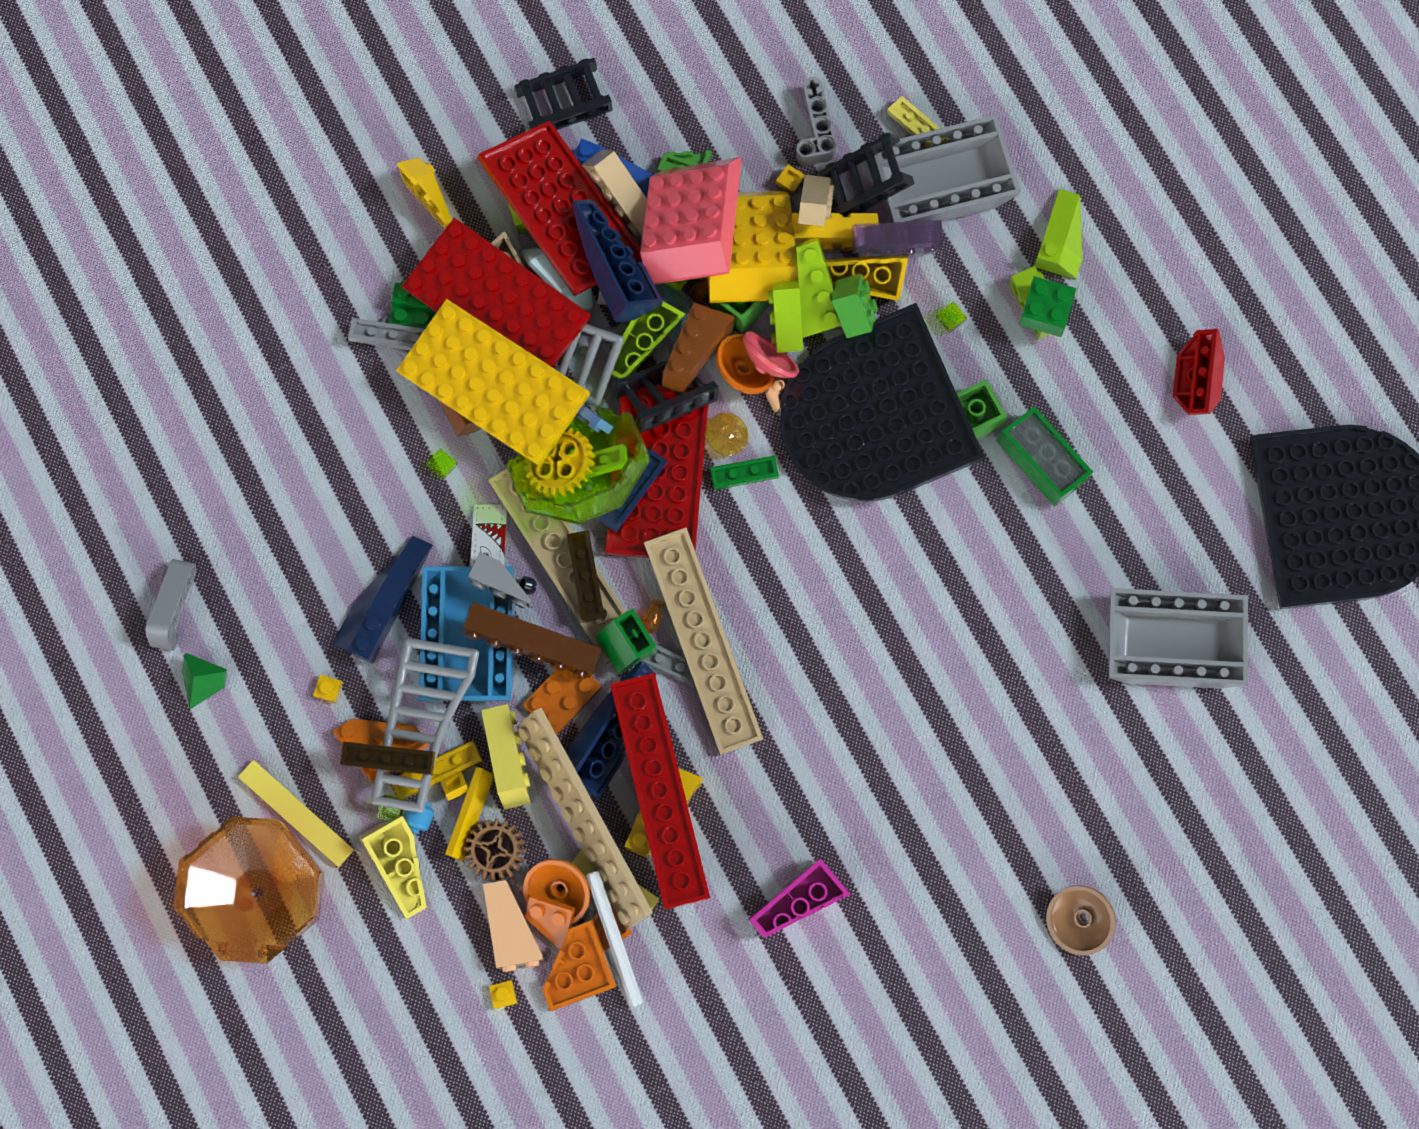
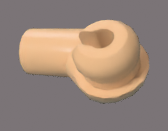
[766,379,785,413]

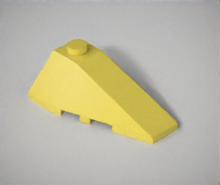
[359,816,427,919]

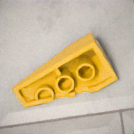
[397,158,452,230]

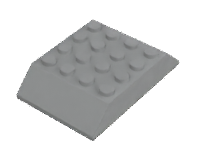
[874,115,1021,229]
[1109,588,1248,689]

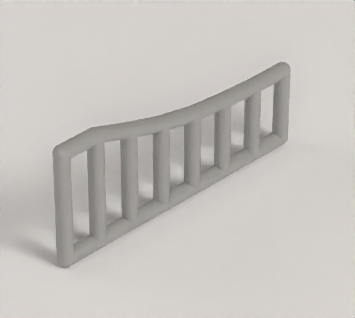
[558,324,624,407]
[371,638,479,813]

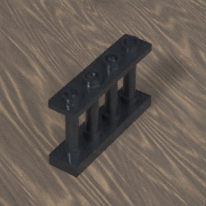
[514,58,613,130]
[819,133,915,217]
[614,360,719,433]

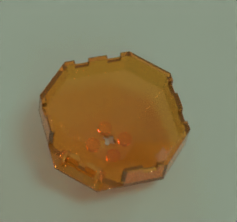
[173,816,324,964]

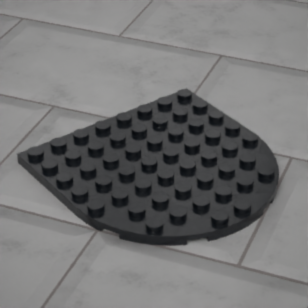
[780,303,985,502]
[1249,425,1419,609]

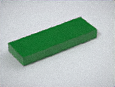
[709,455,779,490]

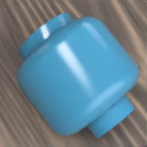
[402,799,434,834]

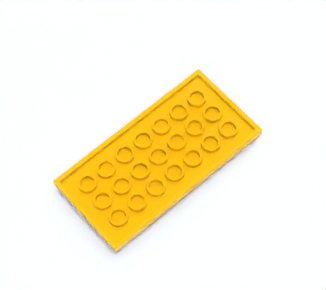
[396,299,591,467]

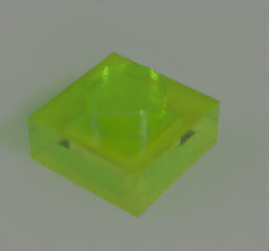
[936,301,967,333]
[426,448,458,480]
[377,794,405,821]

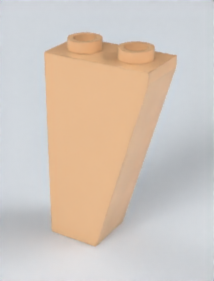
[483,880,544,972]

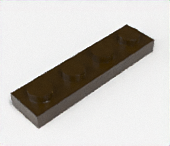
[567,530,605,622]
[340,742,436,775]

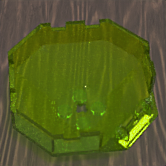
[506,407,651,525]

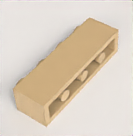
[798,175,834,226]

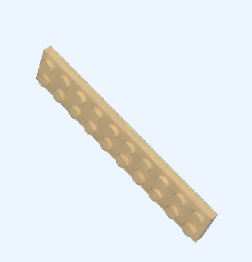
[488,457,626,665]
[644,528,763,755]
[517,708,653,930]

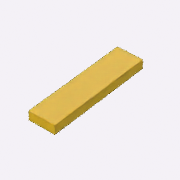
[392,740,483,800]
[445,767,494,862]

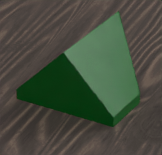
[182,653,227,709]

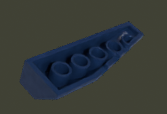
[572,200,663,322]
[332,536,433,665]
[566,661,656,800]

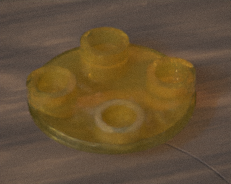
[704,413,748,457]

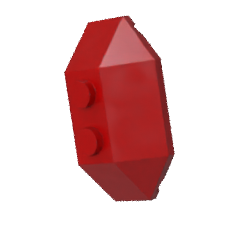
[1172,329,1225,415]

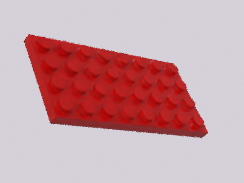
[477,121,642,296]
[401,217,592,368]
[605,385,709,558]

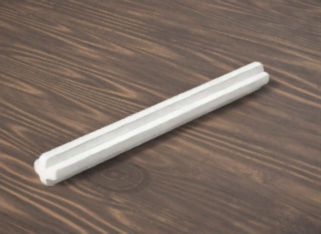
[586,871,643,1007]

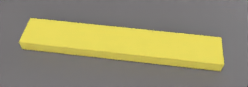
[238,760,354,867]

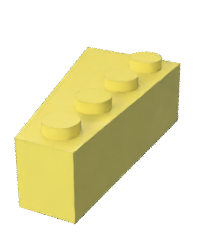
[481,704,531,810]

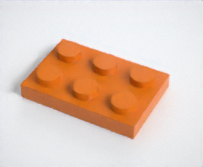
[522,670,602,735]

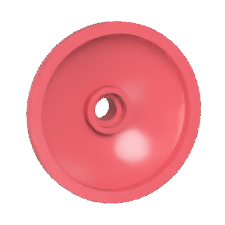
[743,331,799,378]

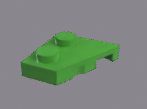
[657,150,712,173]

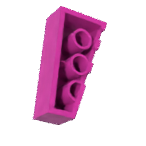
[747,858,851,938]

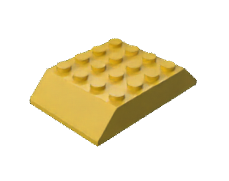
[707,191,798,303]

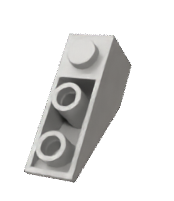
[468,552,533,609]

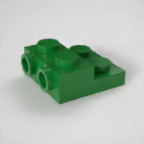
[389,280,436,329]

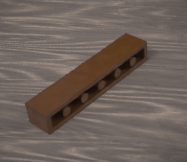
[461,602,602,679]

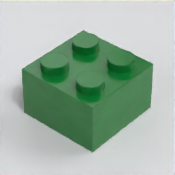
[1019,276,1077,337]

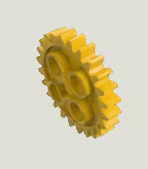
[524,427,595,498]

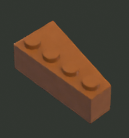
[662,302,735,393]

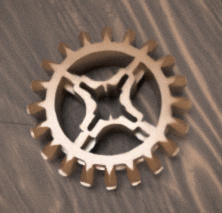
[464,819,527,882]

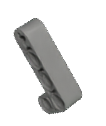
[796,77,836,166]
[146,559,196,651]

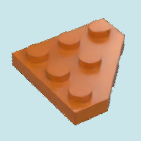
[333,719,429,784]
[542,920,617,1012]

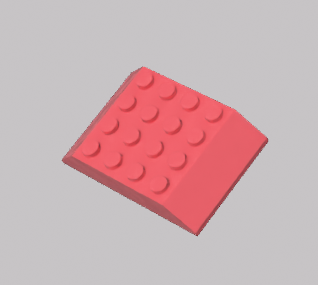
[640,157,742,285]

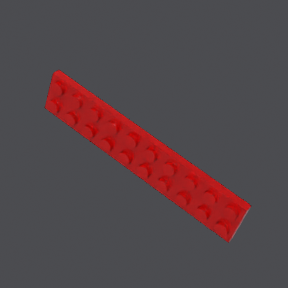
[610,673,711,910]

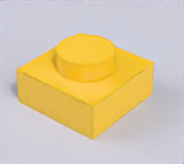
[775,165,805,195]
[313,675,343,703]
[440,771,468,801]
[489,980,518,1009]

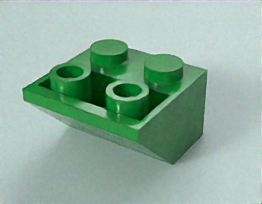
[595,608,658,675]

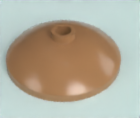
[1046,885,1116,955]

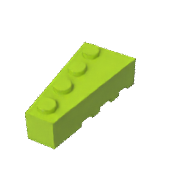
[796,237,842,338]

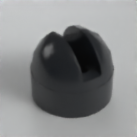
[519,576,537,595]

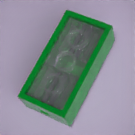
[996,406,1093,507]

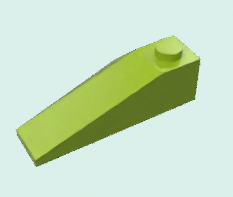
[1034,189,1082,280]

